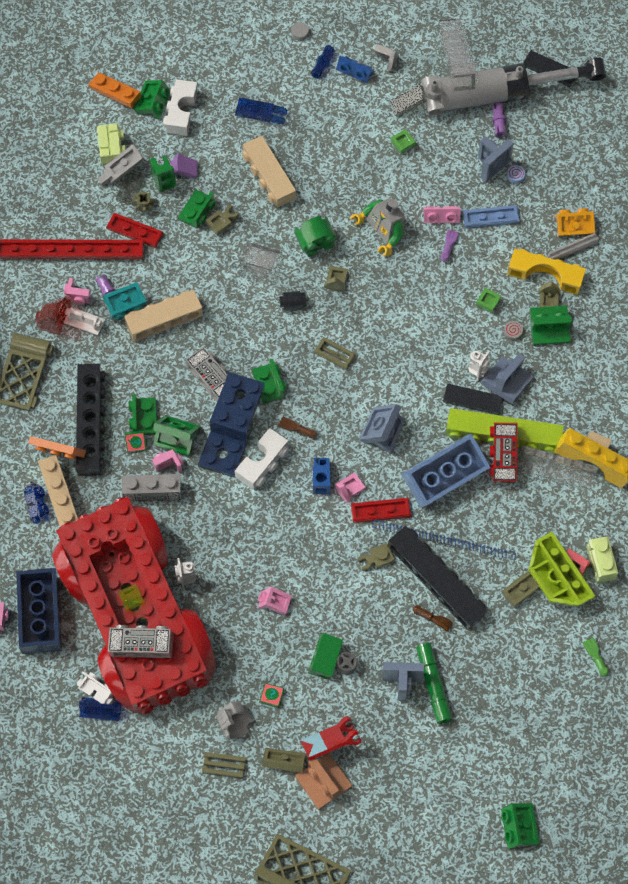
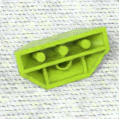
[528,532,595,607]

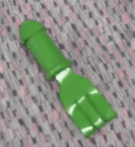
[582,638,609,677]

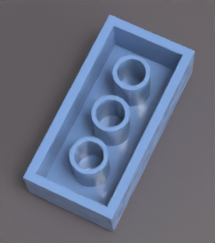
[401,434,491,507]

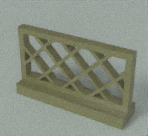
[254,834,351,884]

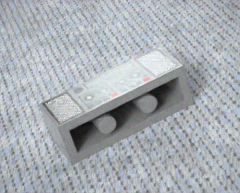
[185,347,239,402]
[122,474,182,501]
[108,625,174,658]

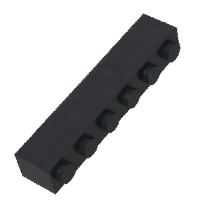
[387,525,487,631]

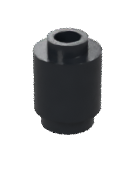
[279,291,307,311]

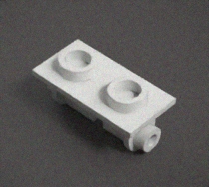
[64,307,105,336]
[468,351,490,381]
[175,558,197,589]
[77,671,114,706]

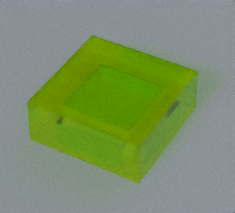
[118,584,144,612]

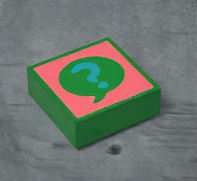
[125,430,146,452]
[259,683,284,708]

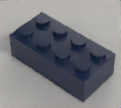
[16,568,62,654]

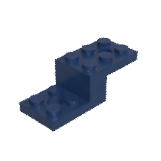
[198,372,265,478]

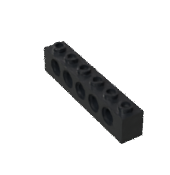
[76,364,105,476]

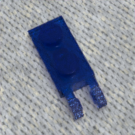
[235,97,288,125]

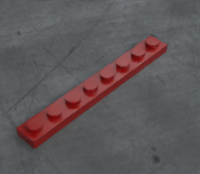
[0,239,144,259]

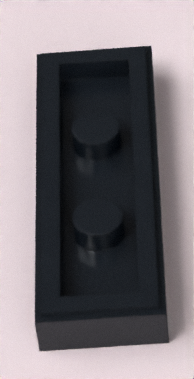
[523,50,575,87]
[443,383,502,415]

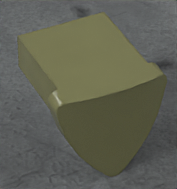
[324,266,348,291]
[538,282,560,307]

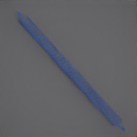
[372,520,516,560]

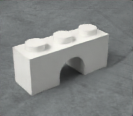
[163,79,198,136]
[235,428,289,490]

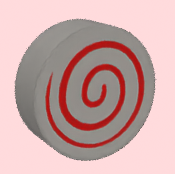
[504,321,523,340]

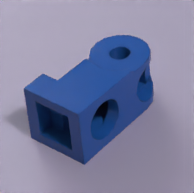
[313,458,330,494]

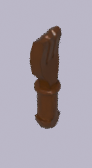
[278,416,317,438]
[413,605,453,631]

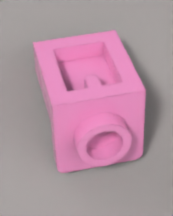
[258,587,292,615]

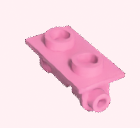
[423,205,461,223]

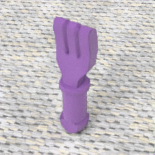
[441,229,459,262]

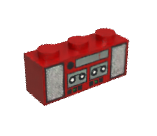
[489,422,517,481]

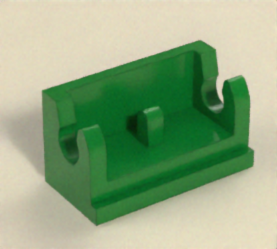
[150,156,176,192]
[308,633,343,679]

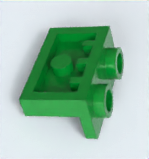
[134,80,171,119]
[178,189,216,229]
[251,359,287,404]
[128,394,157,435]
[501,803,540,849]

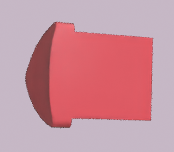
[566,549,591,576]

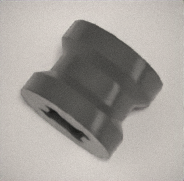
[337,652,357,675]

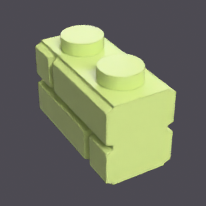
[97,123,125,165]
[587,537,618,584]

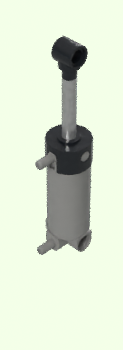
[421,57,607,116]

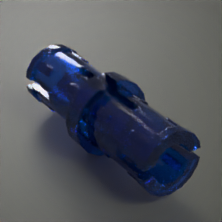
[310,45,335,79]

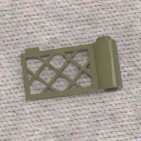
[0,333,54,411]

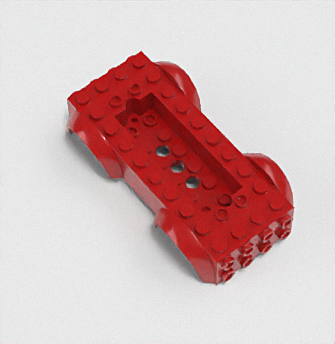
[52,497,216,715]

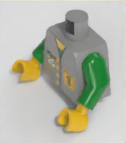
[350,199,405,256]

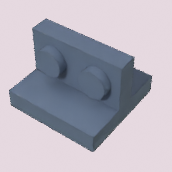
[478,136,514,183]
[481,354,534,404]
[359,404,406,452]
[382,662,424,701]

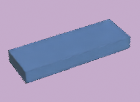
[463,205,520,229]

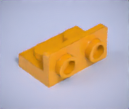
[555,208,595,236]

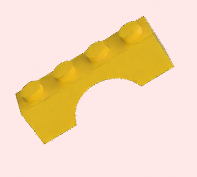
[507,248,586,295]
[554,427,628,488]

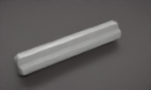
[548,233,599,260]

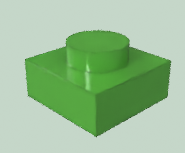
[391,129,416,154]
[476,288,501,313]

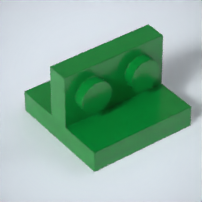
[529,305,572,345]
[153,415,201,456]

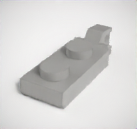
[97,144,145,185]

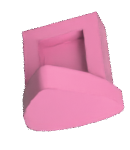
[334,472,365,503]

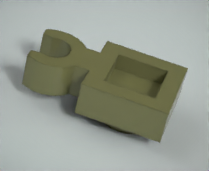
[205,205,239,236]
[358,543,395,571]

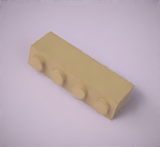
[242,136,296,208]
[124,290,203,342]
[38,455,78,526]

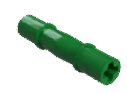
[416,643,453,724]

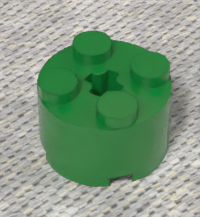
[294,216,337,257]

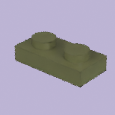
[502,571,540,608]
[262,748,306,773]

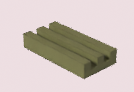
[314,337,356,370]
[202,752,246,779]

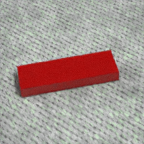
[106,213,164,248]
[351,497,411,523]

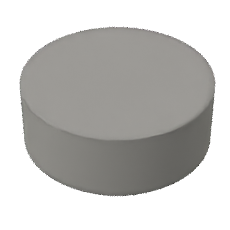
[291,22,309,40]

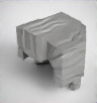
[216,701,253,740]

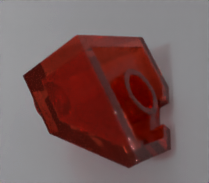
[35,295,73,335]

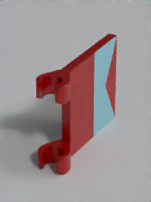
[300,716,362,760]

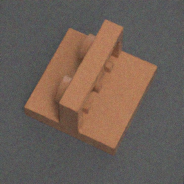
[295,753,352,810]

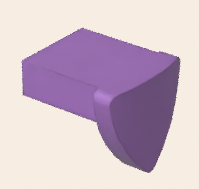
[170,153,197,178]

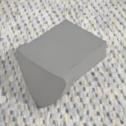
[374,44,399,72]

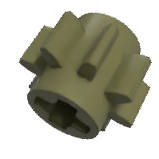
[132,190,155,214]

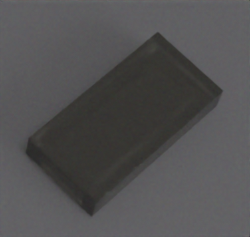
[391,84,426,117]
[116,170,145,206]

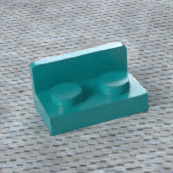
[103,282,146,320]

